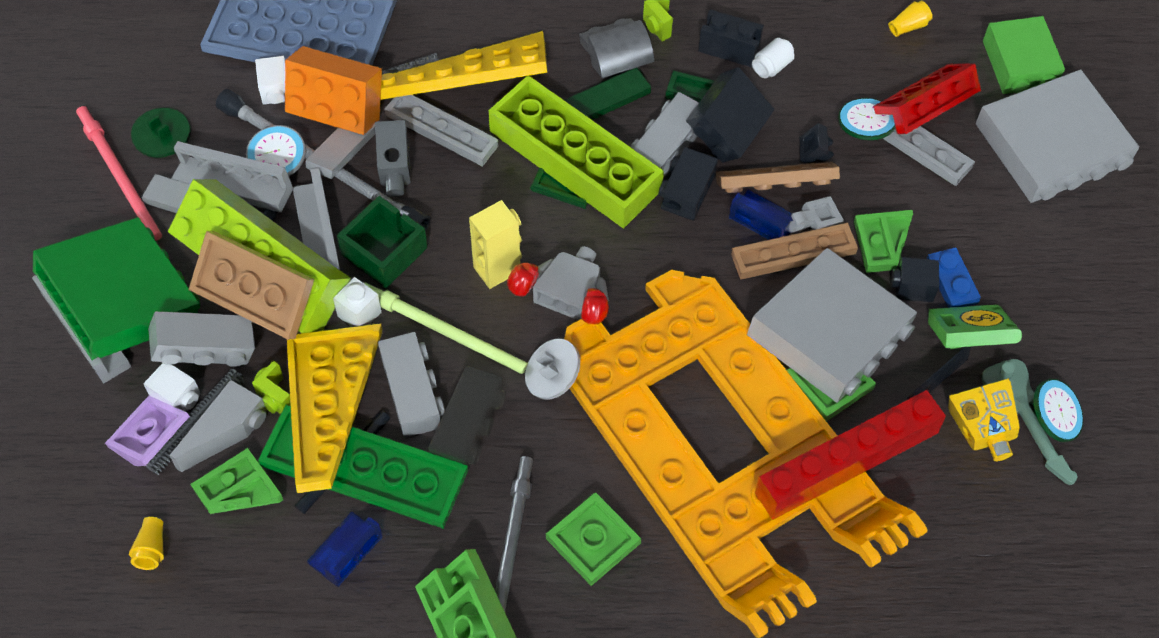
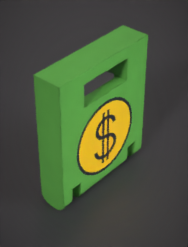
[928,305,1022,349]

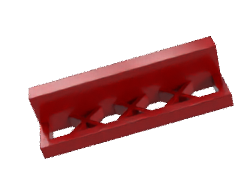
[873,64,981,134]

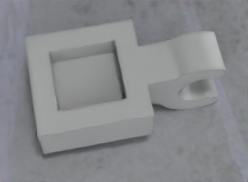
[785,196,844,234]

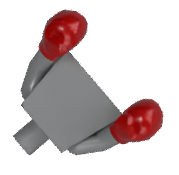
[507,246,609,324]

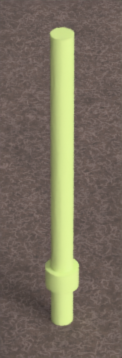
[364,282,528,374]

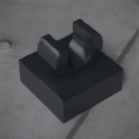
[800,123,834,164]

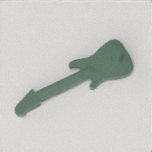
[981,359,1078,485]

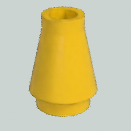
[888,0,932,37]
[129,517,164,570]

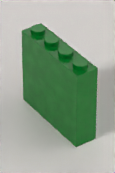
[33,217,200,361]

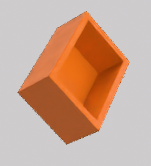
[285,46,382,135]

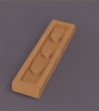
[716,162,840,193]
[731,223,858,280]

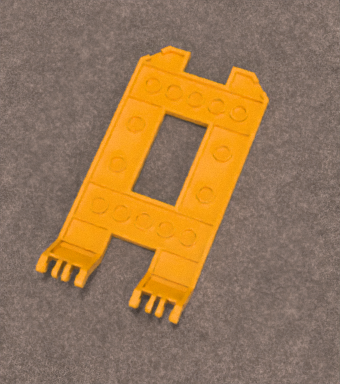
[564,270,927,638]

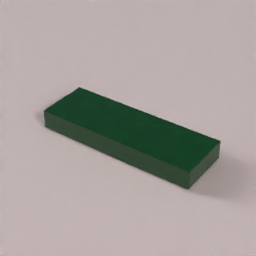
[564,67,651,120]

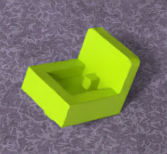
[643,0,673,41]
[252,361,291,414]

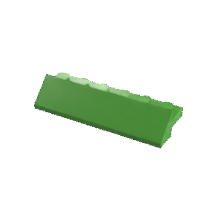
[415,549,517,638]

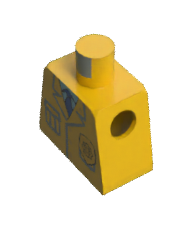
[948,378,1020,461]

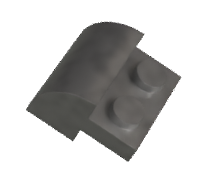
[579,18,655,78]

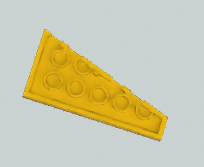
[381,31,547,100]
[287,324,382,493]

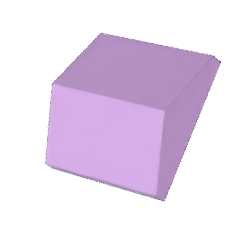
[105,396,190,466]

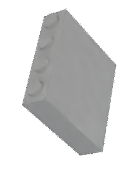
[976,70,1139,203]
[747,248,917,403]

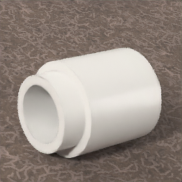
[752,38,794,78]

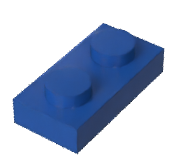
[927,247,981,308]

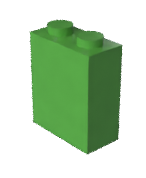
[983,16,1065,94]

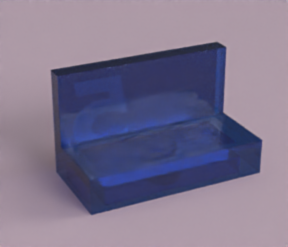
[729,190,793,240]
[307,512,382,587]

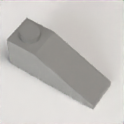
[170,380,267,472]

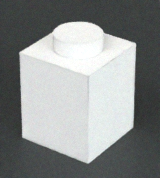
[255,56,285,105]
[333,277,382,327]
[144,363,201,412]

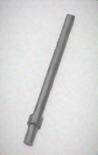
[495,456,533,612]

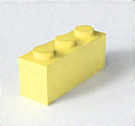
[469,200,522,289]

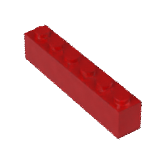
[755,390,946,520]

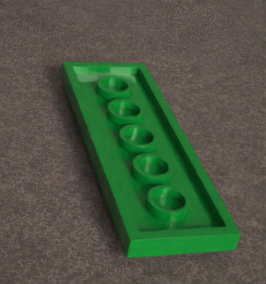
[258,405,468,529]

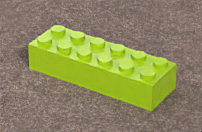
[488,76,664,229]
[168,179,350,334]

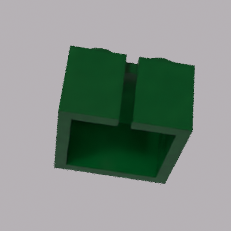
[337,196,427,288]

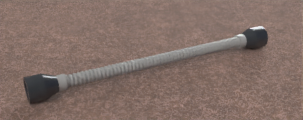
[215,89,431,231]

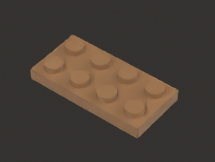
[189,231,314,340]

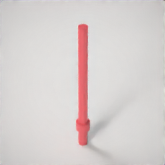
[76,106,162,241]

